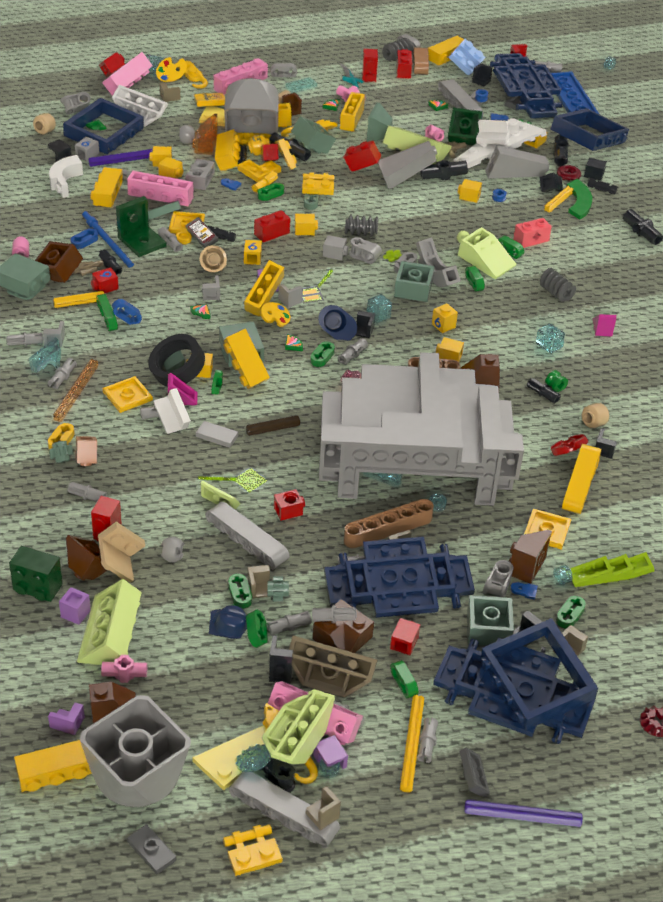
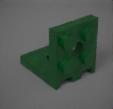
[116,196,167,257]

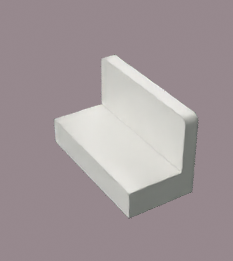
[476,120,510,145]
[154,388,191,434]

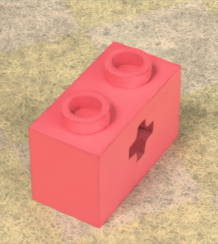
[513,218,552,248]

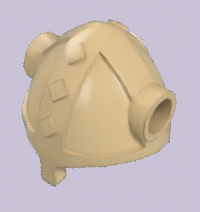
[200,245,227,273]

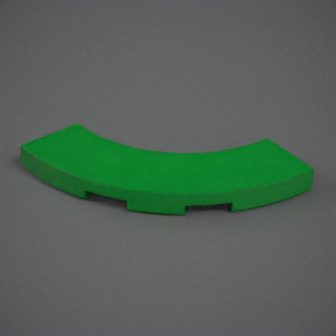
[566,179,593,220]

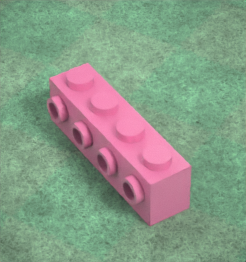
[102,52,153,96]
[214,58,268,95]
[127,171,193,206]
[268,681,363,745]

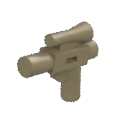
[445,142,466,158]
[73,260,104,277]

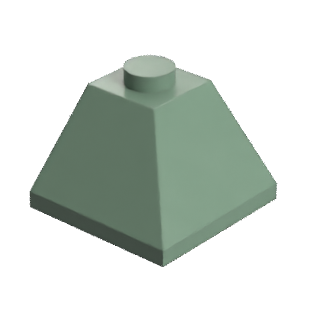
[367,103,394,142]

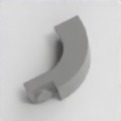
[415,237,461,287]

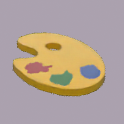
[156,57,187,82]
[260,302,291,327]

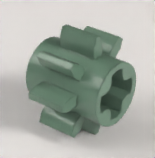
[49,441,74,463]
[267,576,289,602]

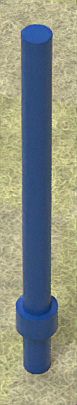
[82,211,134,268]

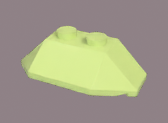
[262,689,335,764]

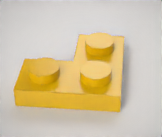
[275,139,297,170]
[238,159,281,182]

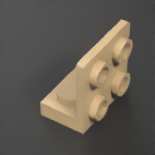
[98,522,145,582]

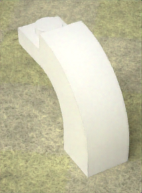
[49,155,83,198]

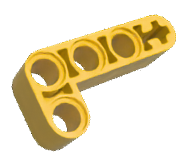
[562,444,601,514]

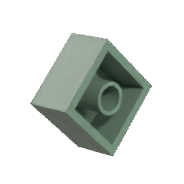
[291,116,336,154]
[394,261,435,302]
[467,595,514,646]

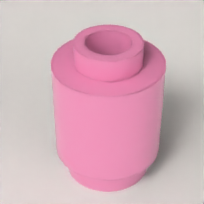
[12,237,29,258]

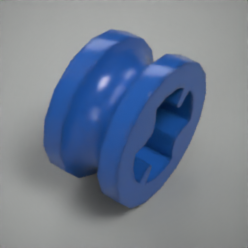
[475,89,489,102]
[492,189,507,202]

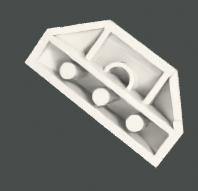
[112,85,168,127]

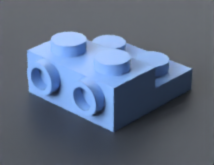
[448,39,486,76]

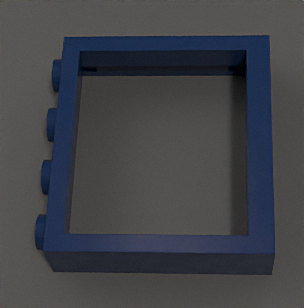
[63,98,144,154]
[550,108,629,151]
[480,618,598,731]

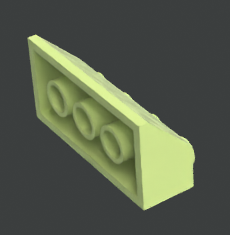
[383,126,452,164]
[77,579,142,665]

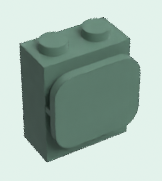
[0,253,50,300]
[219,321,264,367]

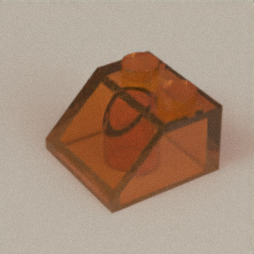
[192,113,218,155]

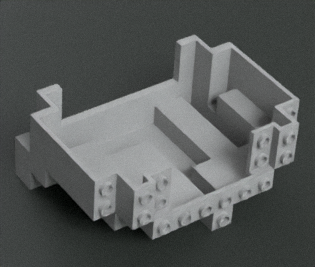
[319,352,524,506]

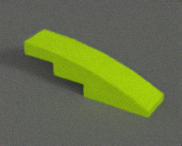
[567,552,655,587]

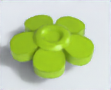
[383,250,402,262]

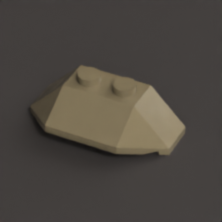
[289,635,378,698]

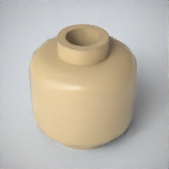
[33,113,56,134]
[582,403,609,428]

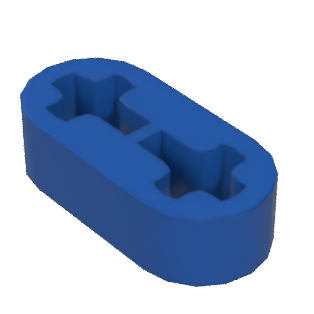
[70,228,98,249]
[112,299,142,325]

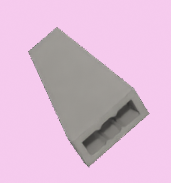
[378,141,437,189]
[485,145,549,179]

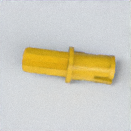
[252,172,278,193]

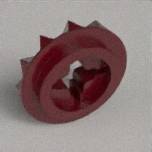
[557,165,581,182]
[640,705,663,737]

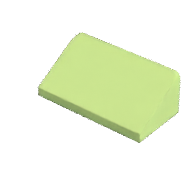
[201,481,240,509]

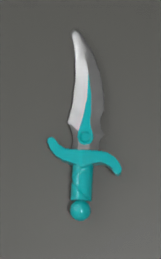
[339,63,364,88]

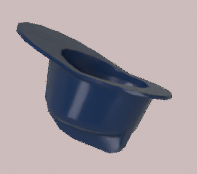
[318,305,357,341]
[209,605,247,639]

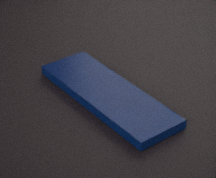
[551,72,599,114]

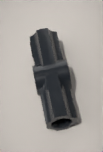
[269,132,311,162]
[553,134,569,167]
[420,160,468,181]
[622,209,663,245]

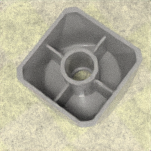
[224,78,279,135]
[80,695,191,807]

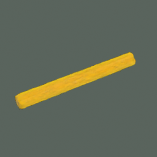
[400,695,424,793]

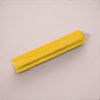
[544,186,573,213]
[53,291,104,308]

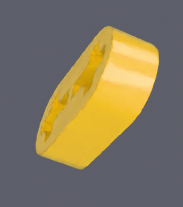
[48,423,75,449]

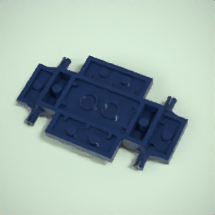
[490,53,562,119]
[324,537,475,618]
[433,638,596,744]

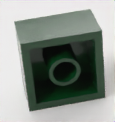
[448,108,483,146]
[9,545,63,602]

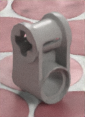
[60,92,91,115]
[349,237,382,264]
[483,560,513,597]

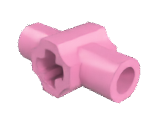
[336,86,366,102]
[425,124,444,141]
[101,655,147,683]

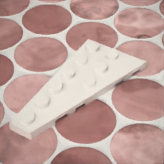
[453,118,547,168]

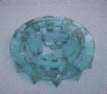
[236,744,272,772]

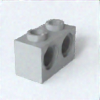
[185,159,215,190]

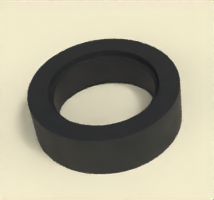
[148,334,205,387]

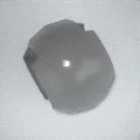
[179,125,194,144]
[160,537,185,562]

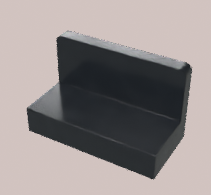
[269,635,293,684]

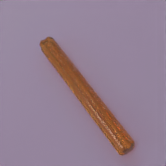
[53,359,99,422]

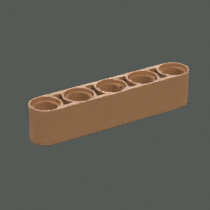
[344,499,434,548]

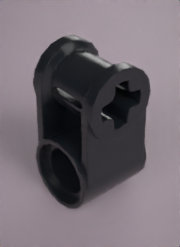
[257,753,295,793]

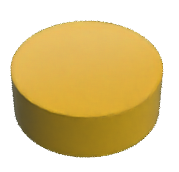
[175,231,192,244]

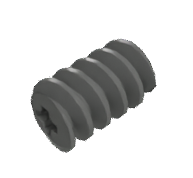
[382,38,413,62]
[345,214,378,237]
[540,268,576,302]

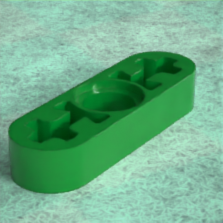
[96,294,118,331]

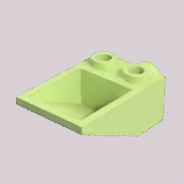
[457,227,516,279]

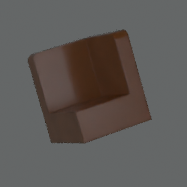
[282,93,302,116]

